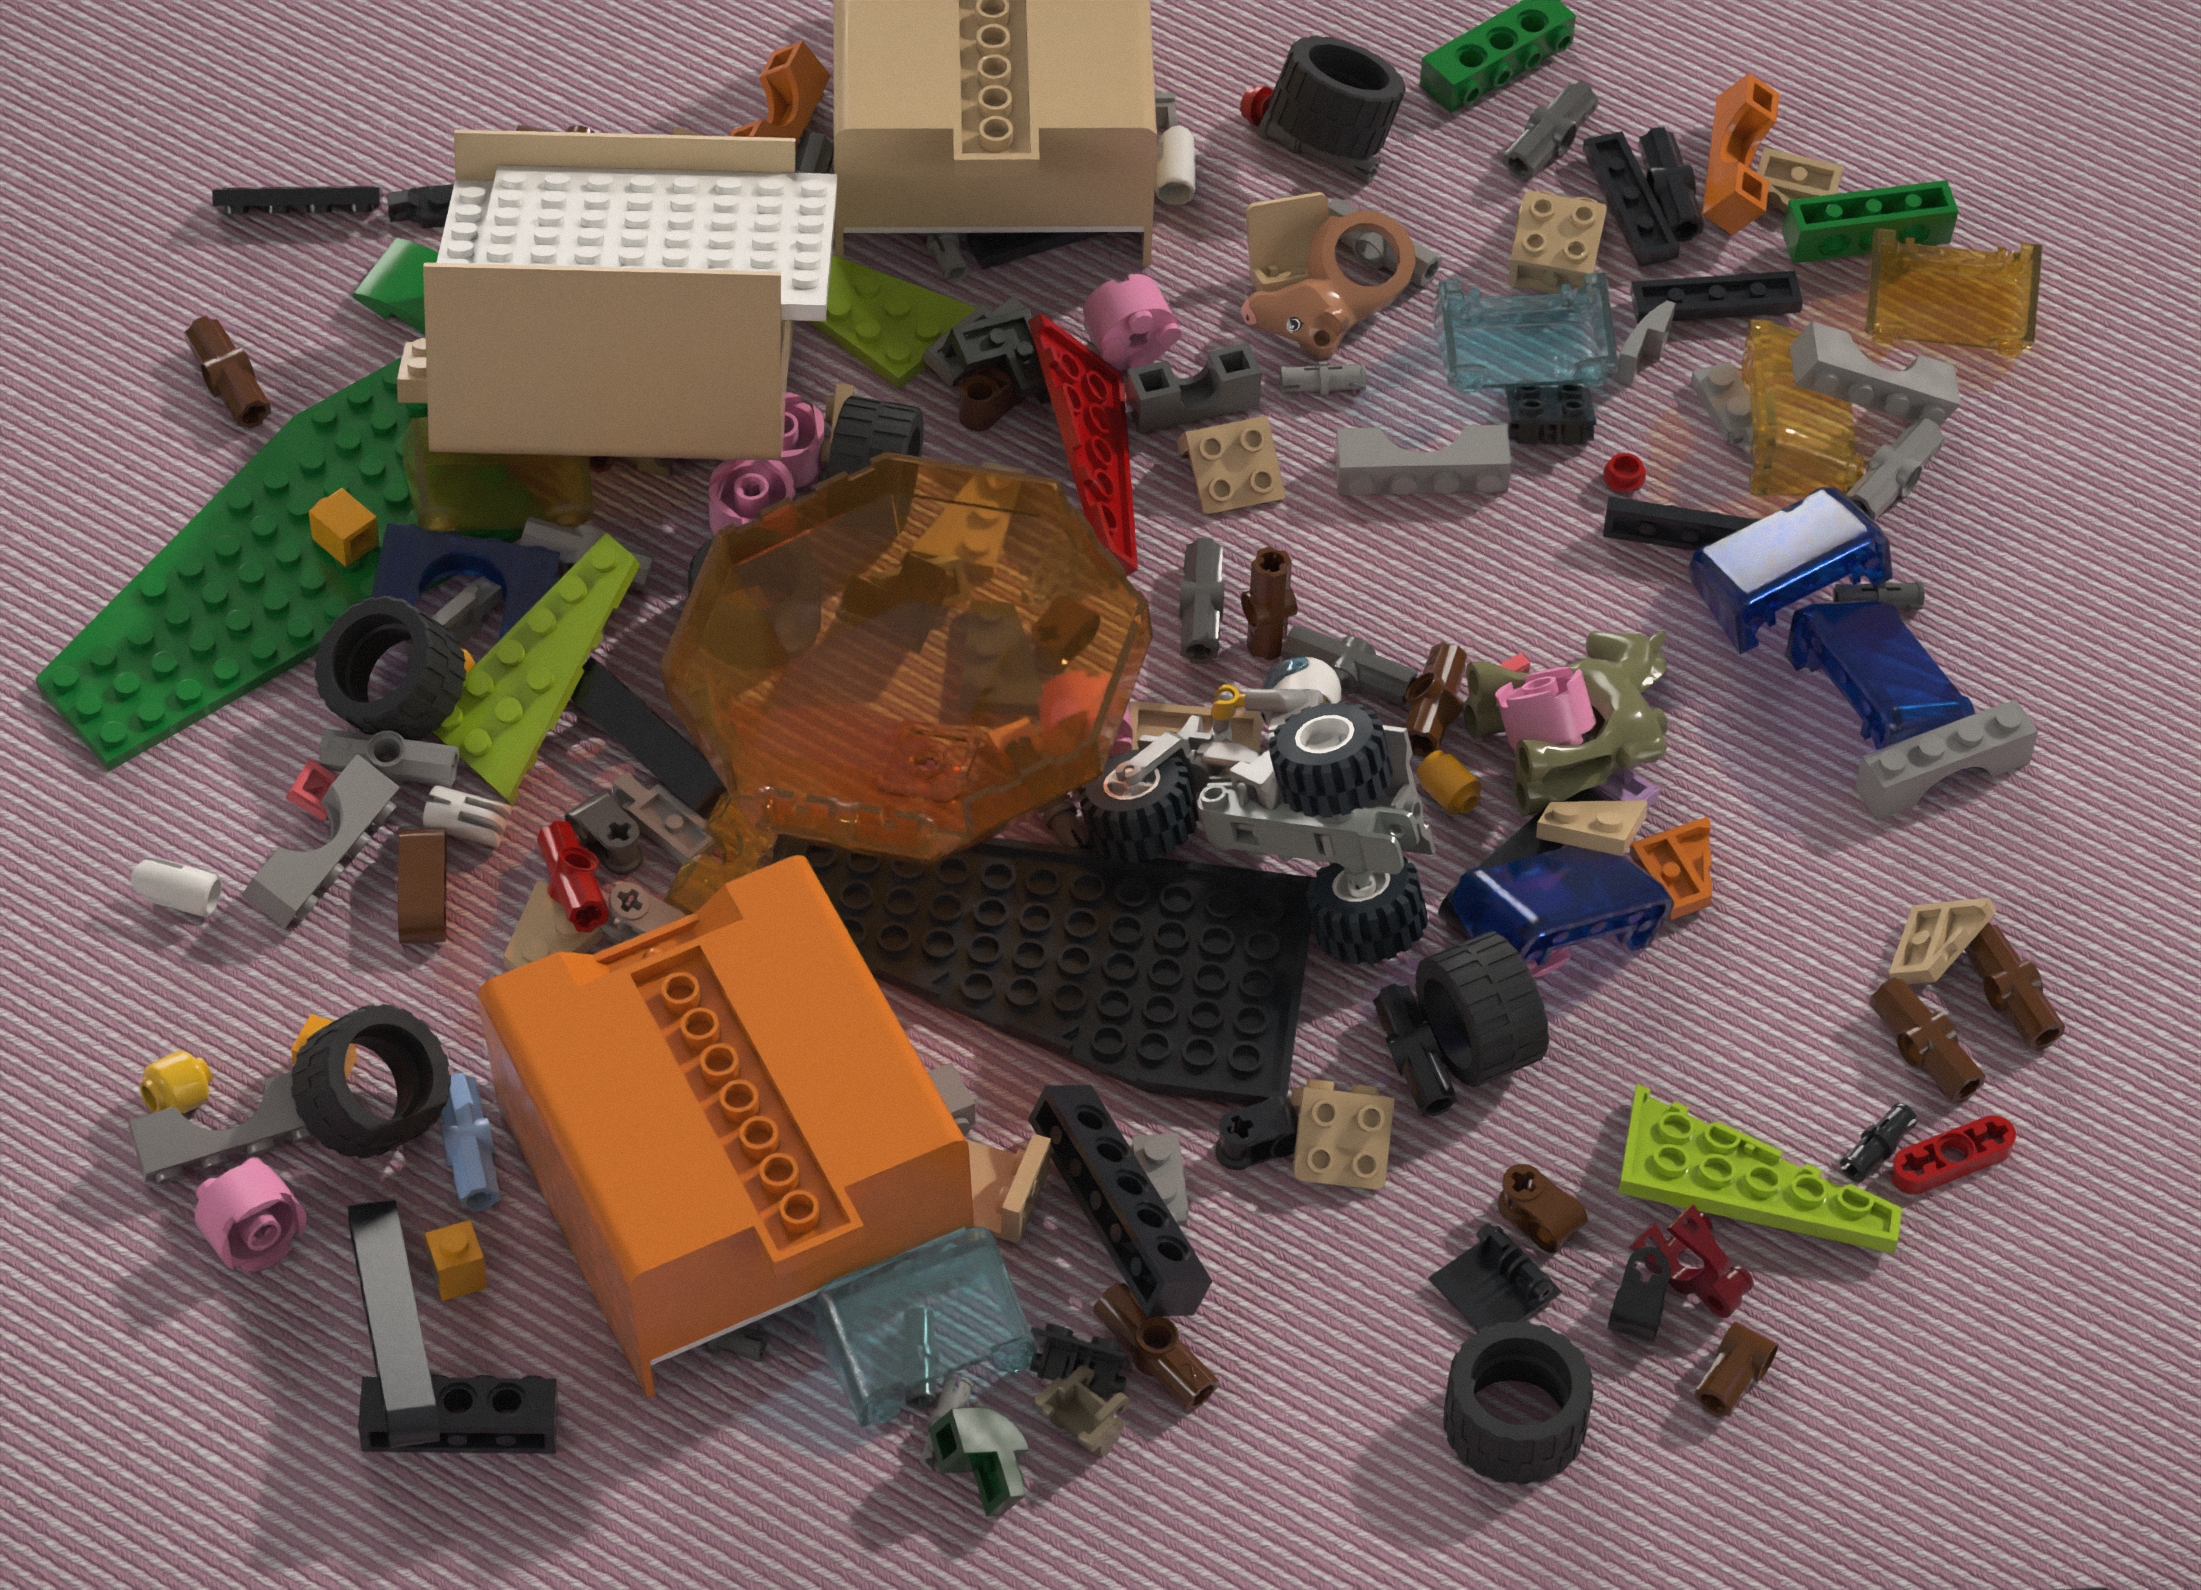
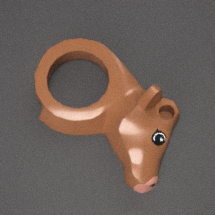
[1241,211,1416,360]

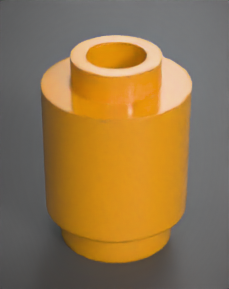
[1416,750,1482,815]

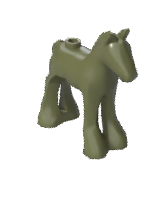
[1463,631,1667,817]

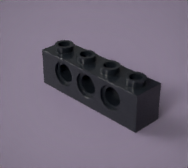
[358,1374,559,1454]

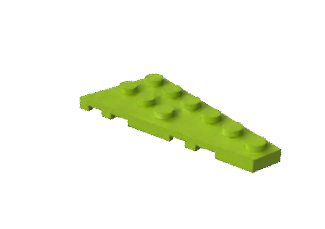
[808,254,977,389]
[431,532,640,806]
[1618,1083,1902,1254]

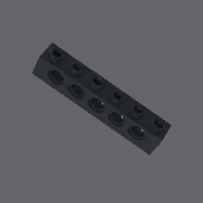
[1028,1085,1212,1317]

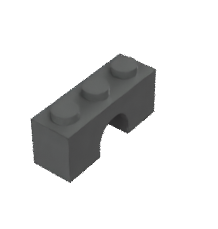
[1126,342,1262,434]

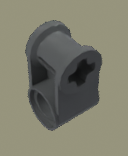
[564,790,643,875]

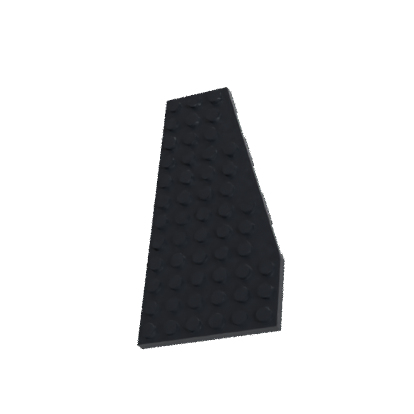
[771,811,1315,1106]

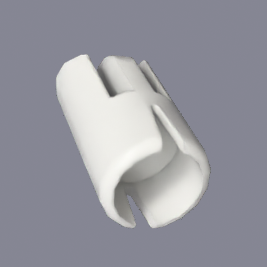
[1155,125,1196,206]
[423,785,513,848]
[131,858,222,917]

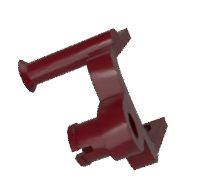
[1628,1203,1754,1318]

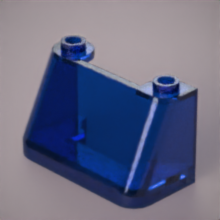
[1689,487,1893,655]
[1785,599,1975,750]
[1449,846,1675,966]

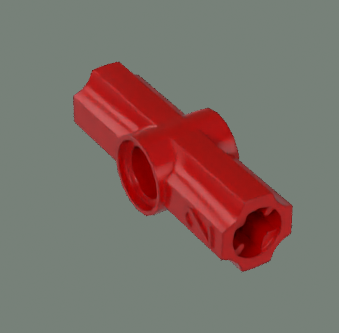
[537,820,609,933]

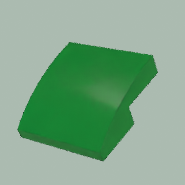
[352,237,439,335]

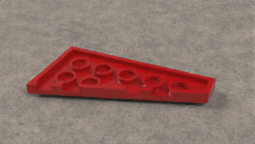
[1028,313,1138,577]

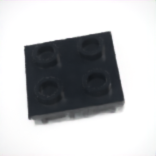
[1505,382,1597,445]
[1428,1223,1562,1331]
[1030,1323,1133,1398]

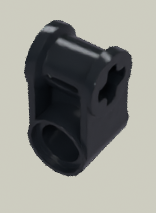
[1215,1095,1299,1170]
[1607,1247,1671,1342]

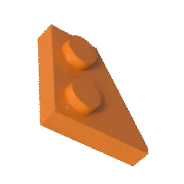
[1629,816,1712,921]

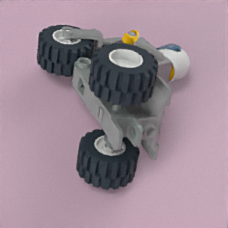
[1078,657,1435,965]

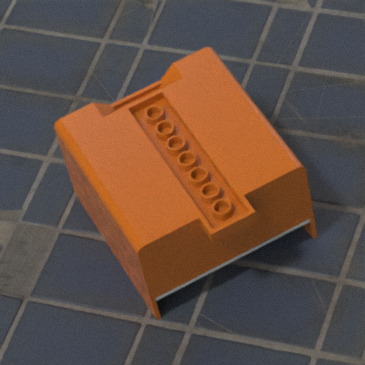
[477,855,977,1398]

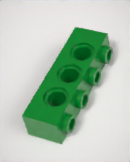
[1419,0,1576,113]
[1781,180,1959,263]

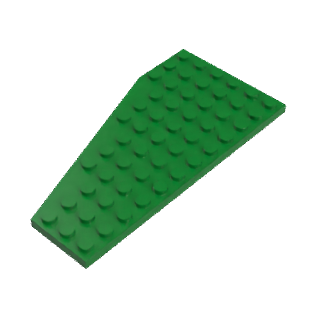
[35,357,548,771]

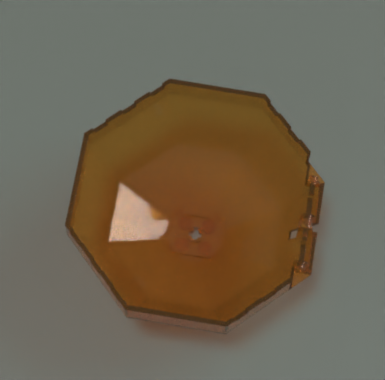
[659,452,1153,867]

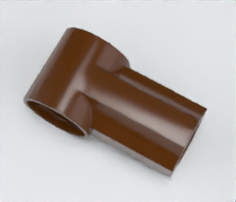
[1694,1321,1779,1417]

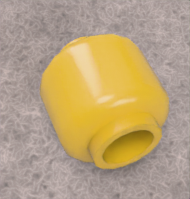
[139,1050,212,1115]

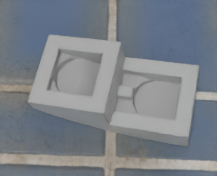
[1616,301,1675,385]

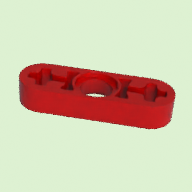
[1891,1115,2016,1194]

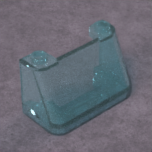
[1432,273,1618,394]
[815,1227,1037,1428]

